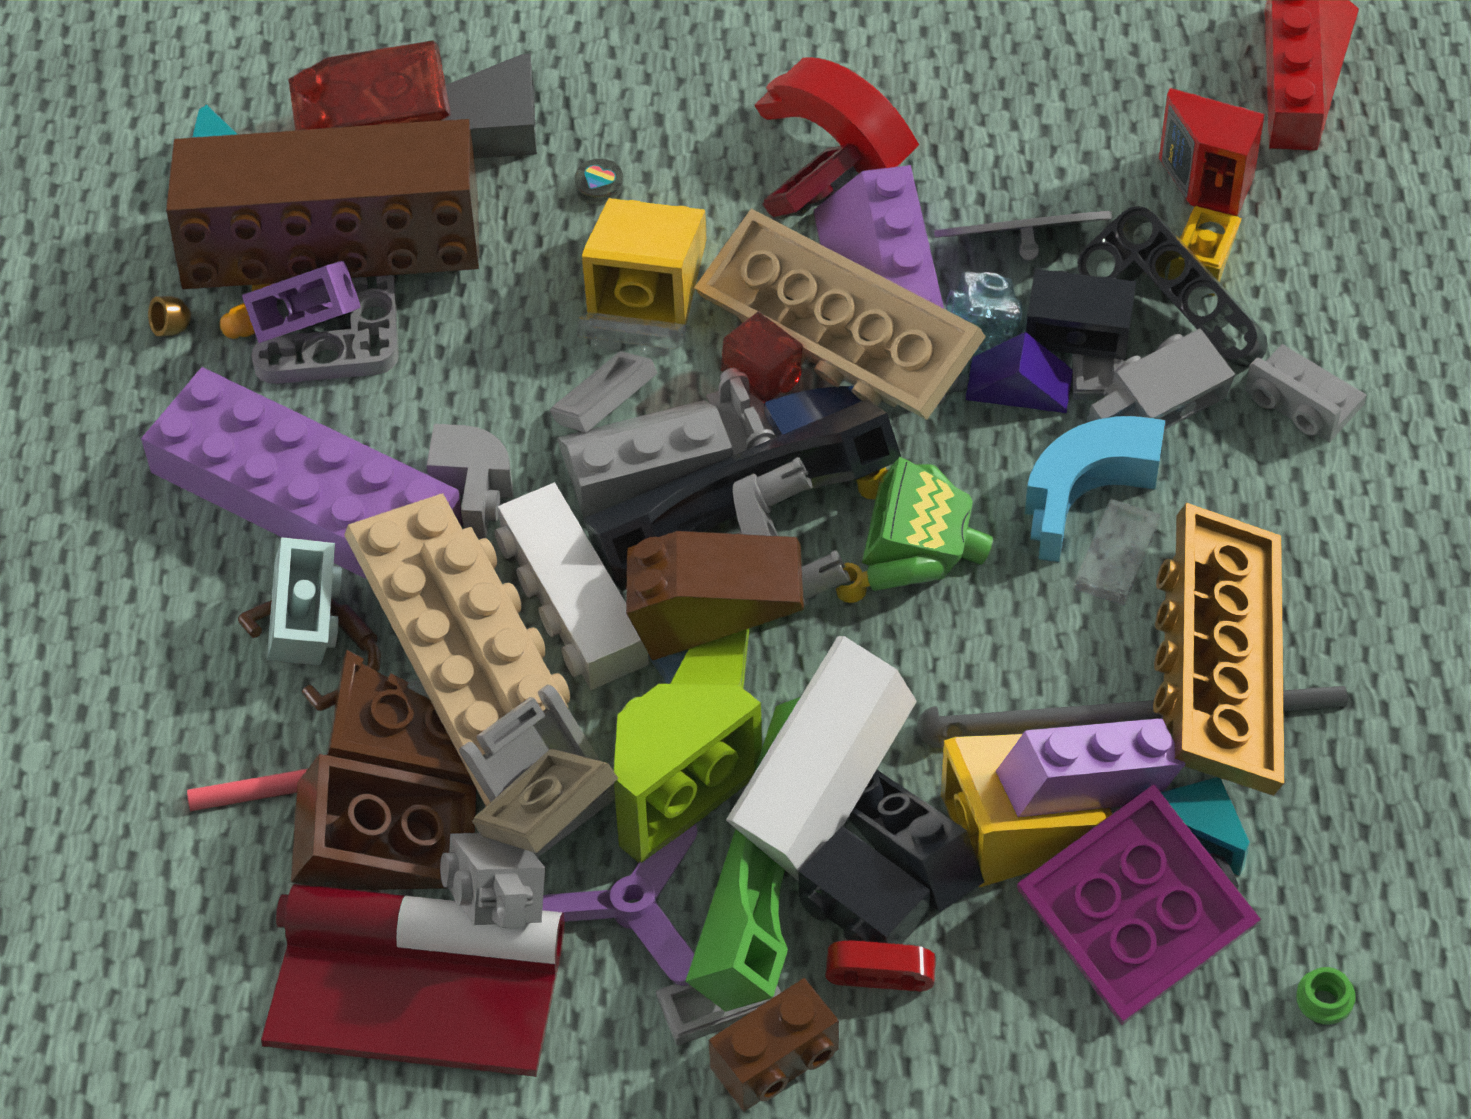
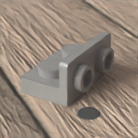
[1245,344,1367,443]

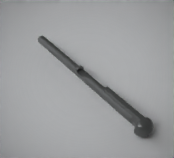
[917,686,1348,748]

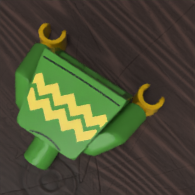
[836,457,993,603]

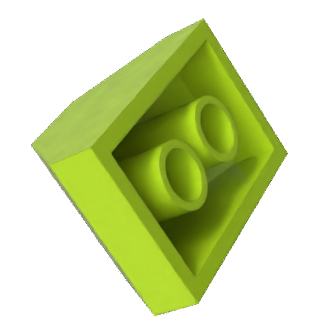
[614,629,762,863]

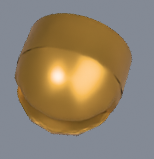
[148,296,191,336]

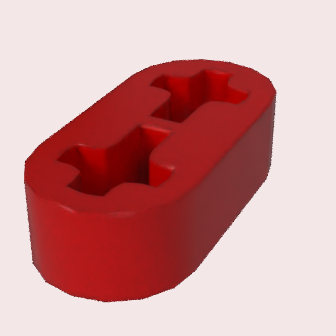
[825,941,936,992]

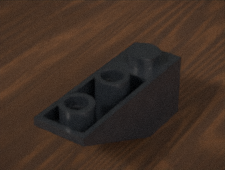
[848,769,984,912]

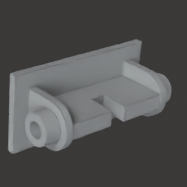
[706,368,777,455]

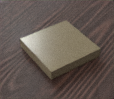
[472,749,618,853]

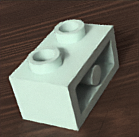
[267,537,342,665]

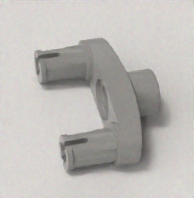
[733,457,850,607]

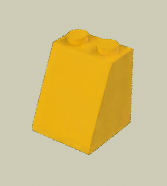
[582,198,707,330]
[941,734,1112,888]

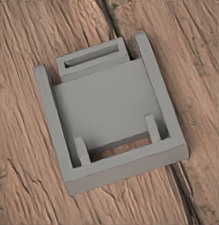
[459,685,615,858]

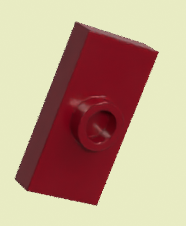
[762,144,862,217]

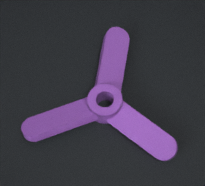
[542,824,697,986]

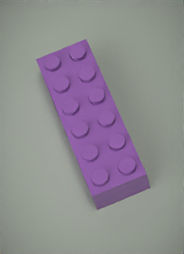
[141,367,463,579]

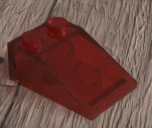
[288,40,451,131]

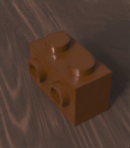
[708,978,839,1112]

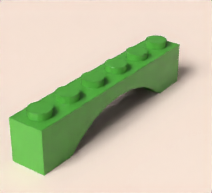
[685,697,800,1012]

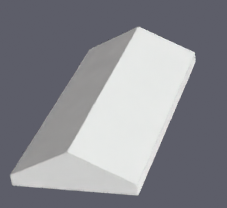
[726,636,917,881]

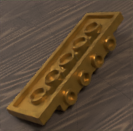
[1153,503,1284,796]

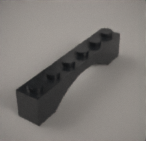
[583,400,901,582]

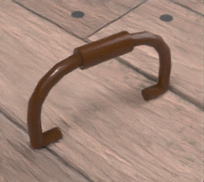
[238,599,381,711]

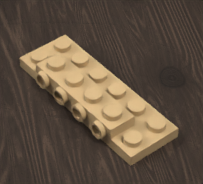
[694,208,986,420]
[344,493,570,806]

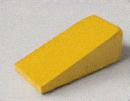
[1167,206,1242,296]

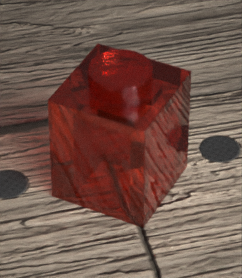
[721,311,803,403]

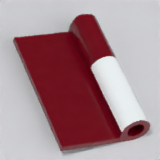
[261,884,565,1077]

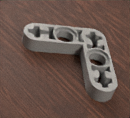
[251,275,399,384]

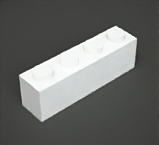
[494,482,649,690]

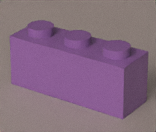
[996,718,1186,817]

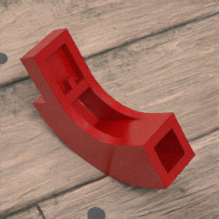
[754,57,919,173]

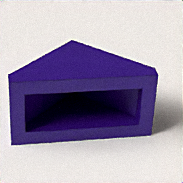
[966,332,1073,413]

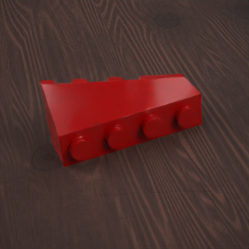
[1265,0,1359,150]

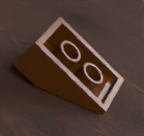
[626,531,804,661]
[291,754,477,890]

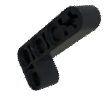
[1078,206,1268,367]

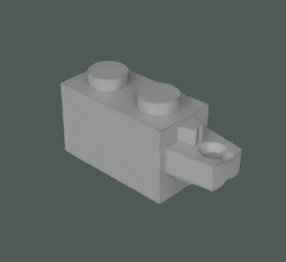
[1087,328,1235,430]
[440,833,545,928]

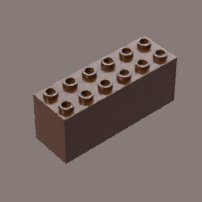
[166,119,479,290]

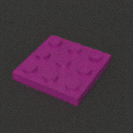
[1017,784,1261,1025]

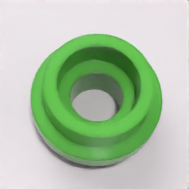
[1296,967,1355,1024]

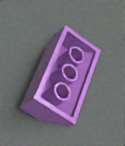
[814,165,944,309]

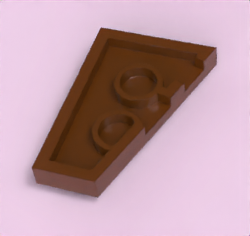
[327,650,474,785]

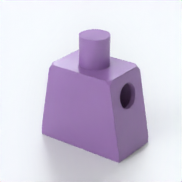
[242,261,360,343]

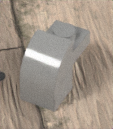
[427,424,514,539]

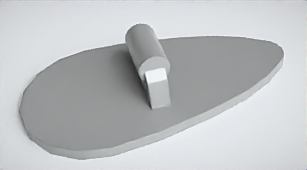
[934,211,1112,260]

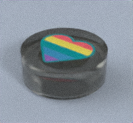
[575,159,624,205]

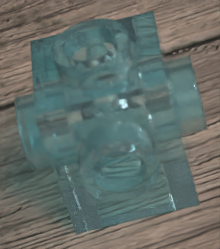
[946,271,1022,351]

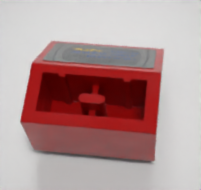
[1159,88,1265,217]

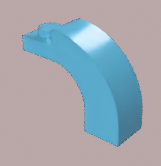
[1025,416,1165,562]

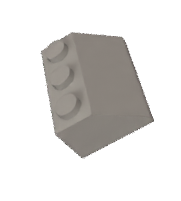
[557,400,732,518]

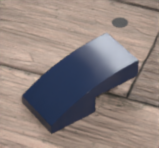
[764,386,862,437]

